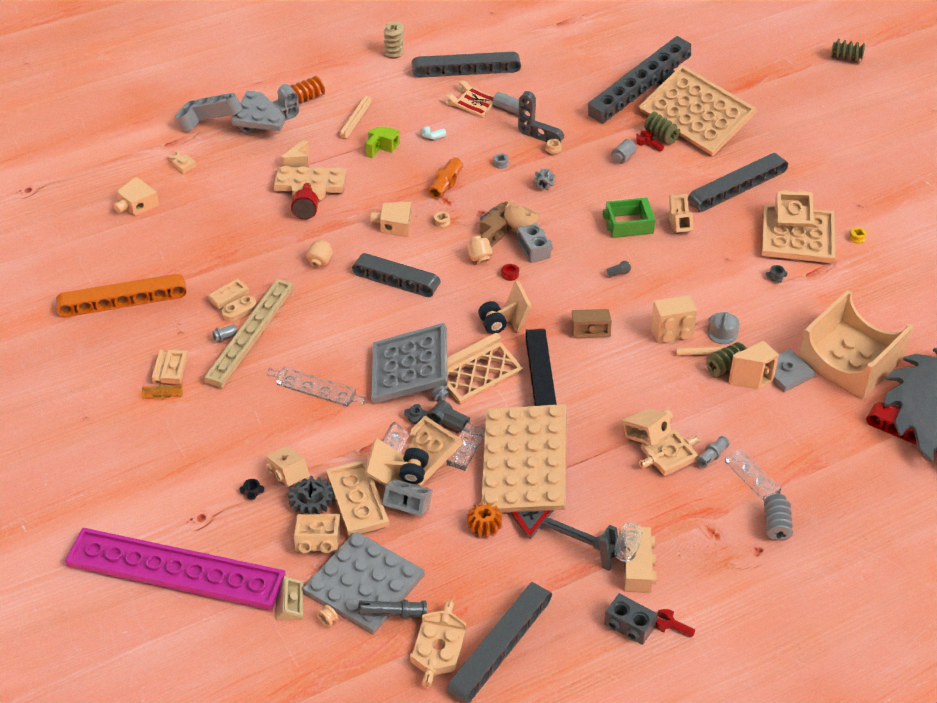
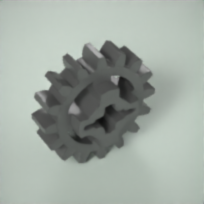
[288,476,334,514]

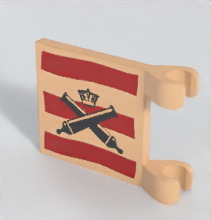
[445,80,494,118]

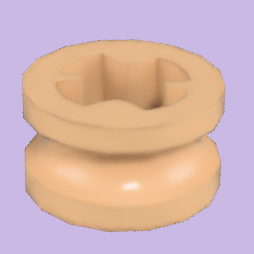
[434,211,450,228]
[317,605,338,627]

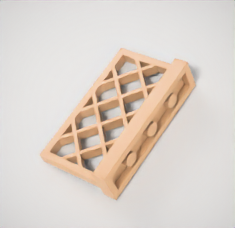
[444,333,523,405]

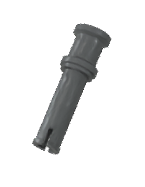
[358,599,427,620]

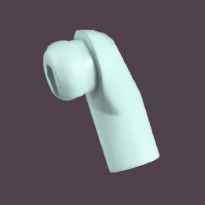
[421,126,446,140]

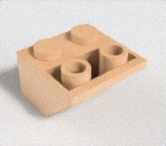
[728,341,779,389]

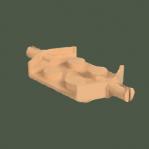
[410,599,466,687]

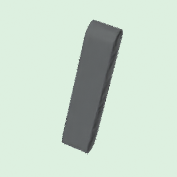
[352,253,441,297]

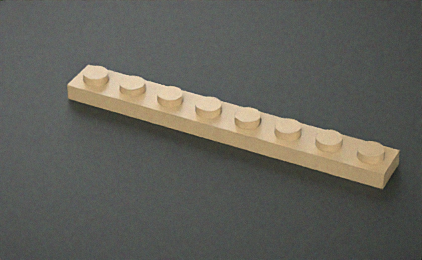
[204,279,294,388]

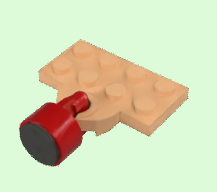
[274,166,347,219]

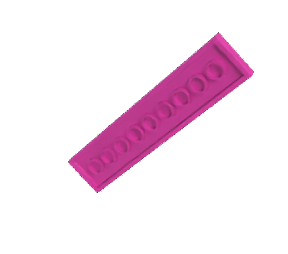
[65,527,286,610]

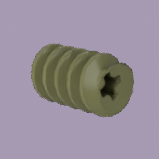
[830,38,865,62]
[644,111,680,144]
[706,342,747,378]

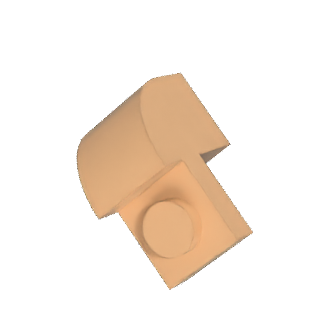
[668,193,694,232]

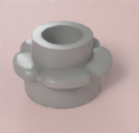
[431,385,449,401]

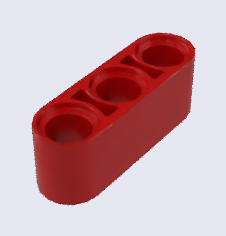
[866,402,917,444]

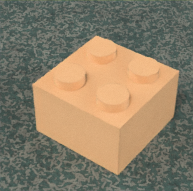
[650,295,697,343]

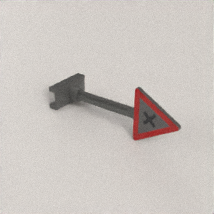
[510,510,620,571]

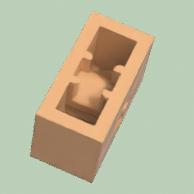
[266,446,310,486]

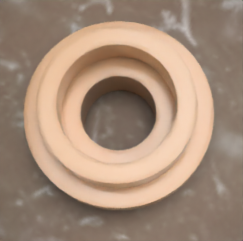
[545,139,562,154]

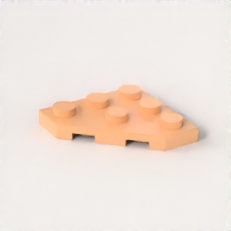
[408,416,464,486]

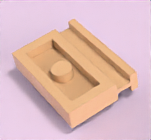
[151,350,188,384]

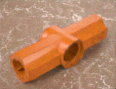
[428,157,463,200]

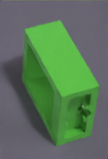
[603,197,656,238]

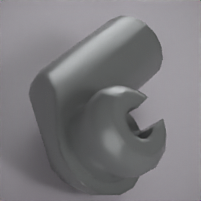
[606,261,631,278]

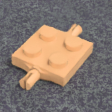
[639,429,700,476]

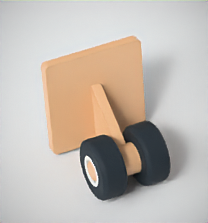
[478,281,531,334]
[365,439,429,486]

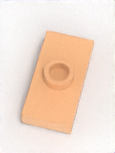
[208,279,249,309]

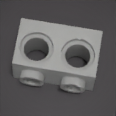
[517,222,553,263]
[382,479,433,516]

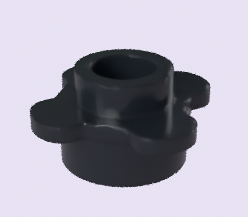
[240,479,265,500]

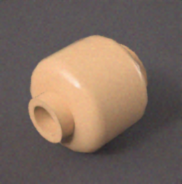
[467,236,493,264]
[307,240,333,268]

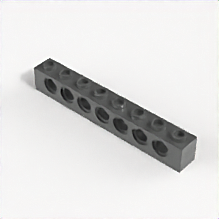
[588,36,691,124]

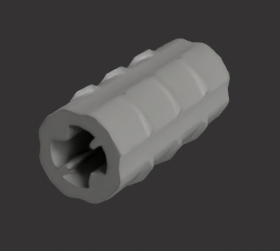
[493,92,528,115]

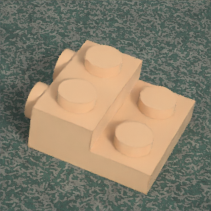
[775,190,814,227]
[294,514,340,553]

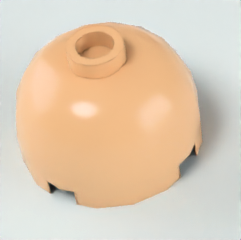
[504,202,541,233]

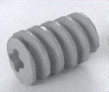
[764,494,793,541]

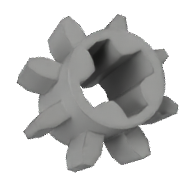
[534,168,555,190]

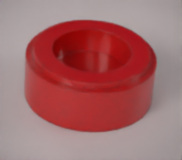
[501,264,519,281]

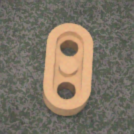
[222,296,257,322]

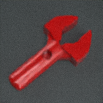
[636,131,664,151]
[656,609,695,637]

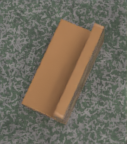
[571,309,612,338]

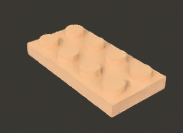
[326,460,389,537]

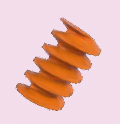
[290,76,325,103]

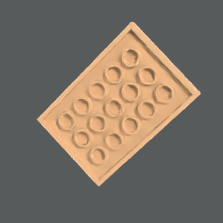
[638,65,757,156]
[481,404,567,513]

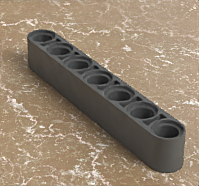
[411,52,521,78]
[688,153,788,212]
[447,582,552,703]

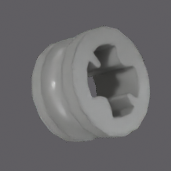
[494,153,509,169]

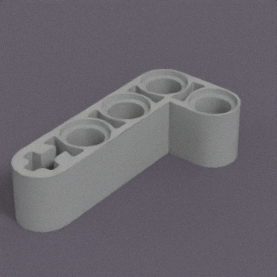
[238,84,299,134]
[175,93,242,132]

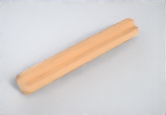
[339,96,372,139]

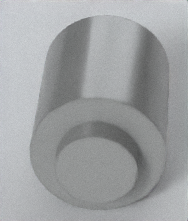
[611,139,637,164]

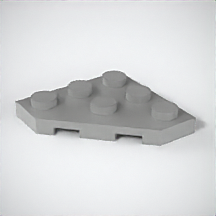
[232,91,285,132]

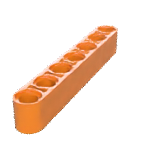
[56,274,187,317]

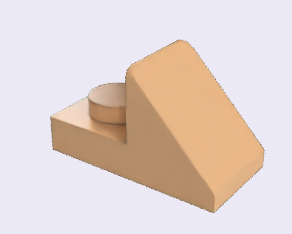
[281,139,310,168]

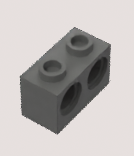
[604,593,658,645]

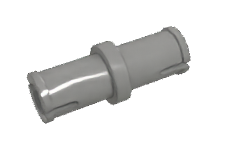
[696,436,730,468]

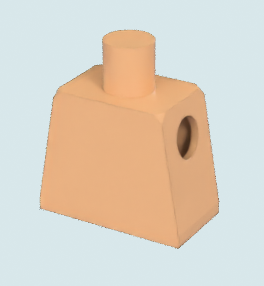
[114,177,159,215]
[371,202,412,237]
[622,408,673,446]

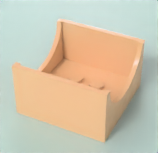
[799,290,914,400]

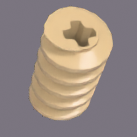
[384,22,404,57]

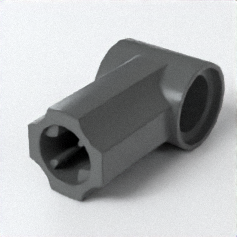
[427,400,470,433]

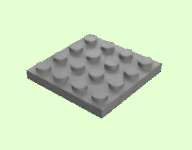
[371,323,448,404]
[303,532,425,635]

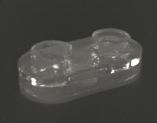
[614,523,643,562]

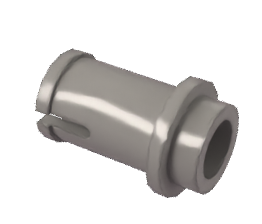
[212,324,238,342]

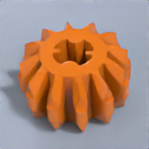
[467,502,502,538]

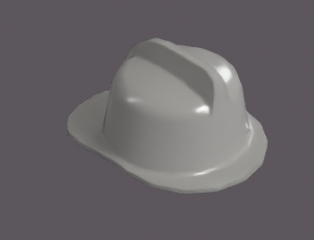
[708,312,740,344]

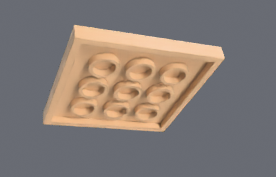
[762,204,835,263]

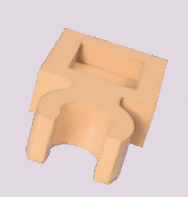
[167,150,197,174]

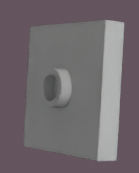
[774,349,816,392]

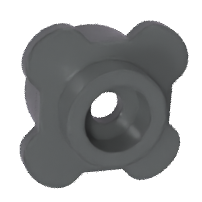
[766,265,788,283]
[404,404,428,424]

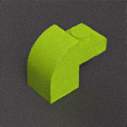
[365,127,400,159]

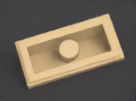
[276,576,304,620]

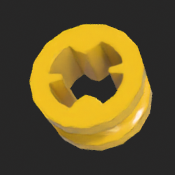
[849,227,867,244]

